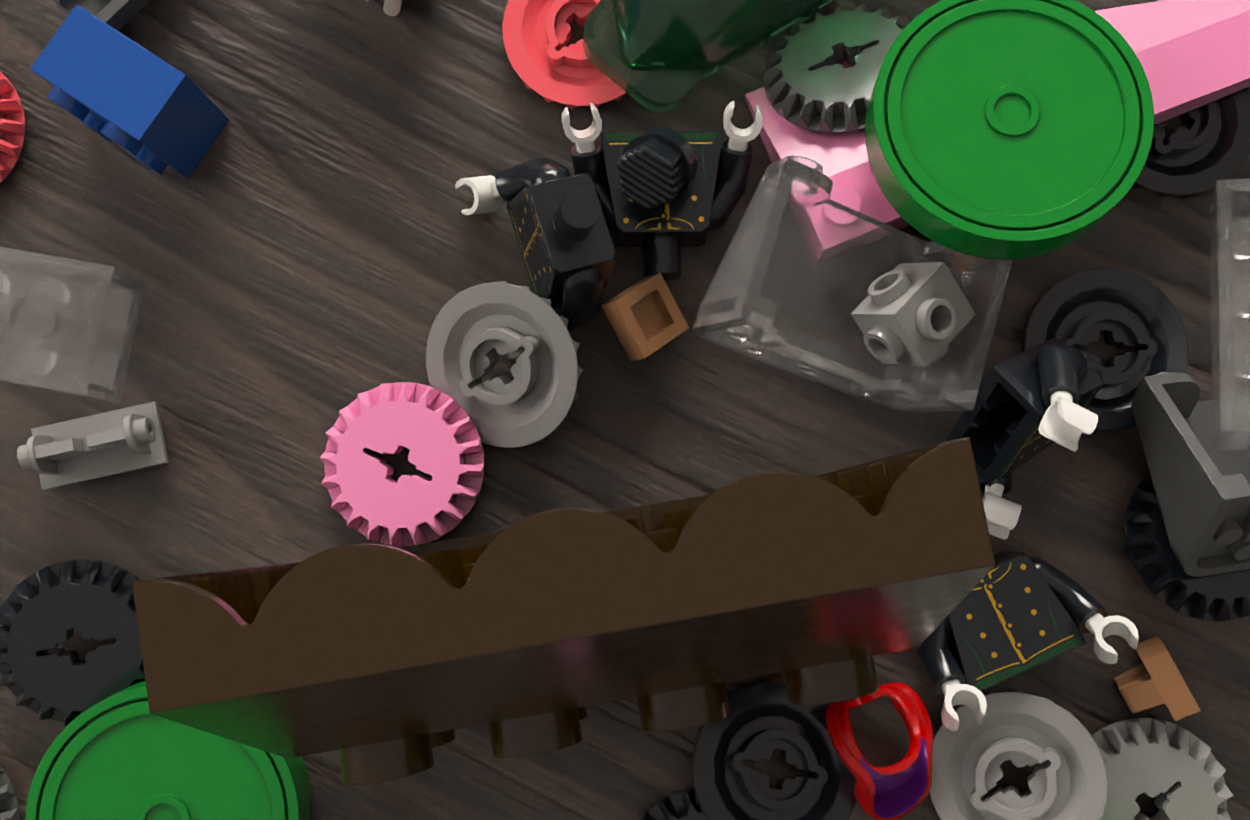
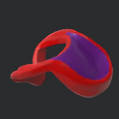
[825,682,933,820]

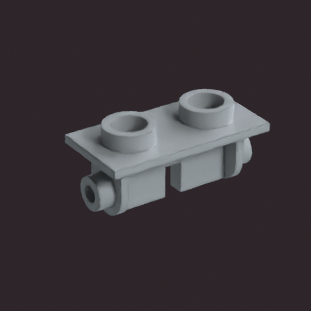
[17,401,169,490]

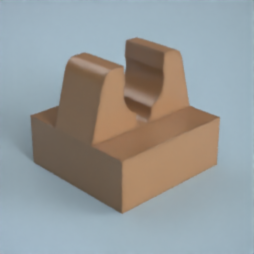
[601,272,689,362]
[1114,635,1201,721]

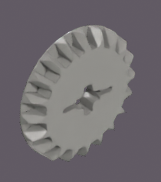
[426,281,584,448]
[930,690,1108,820]
[1092,718,1234,820]

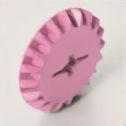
[320,382,485,547]

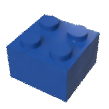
[30,4,229,179]

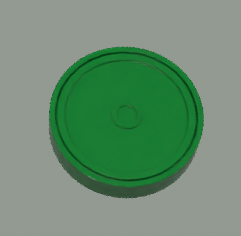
[865,0,1154,260]
[25,681,311,820]

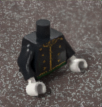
[562,101,763,280]
[455,157,616,359]
[946,338,1103,540]
[917,551,1139,731]

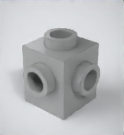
[851,262,976,367]

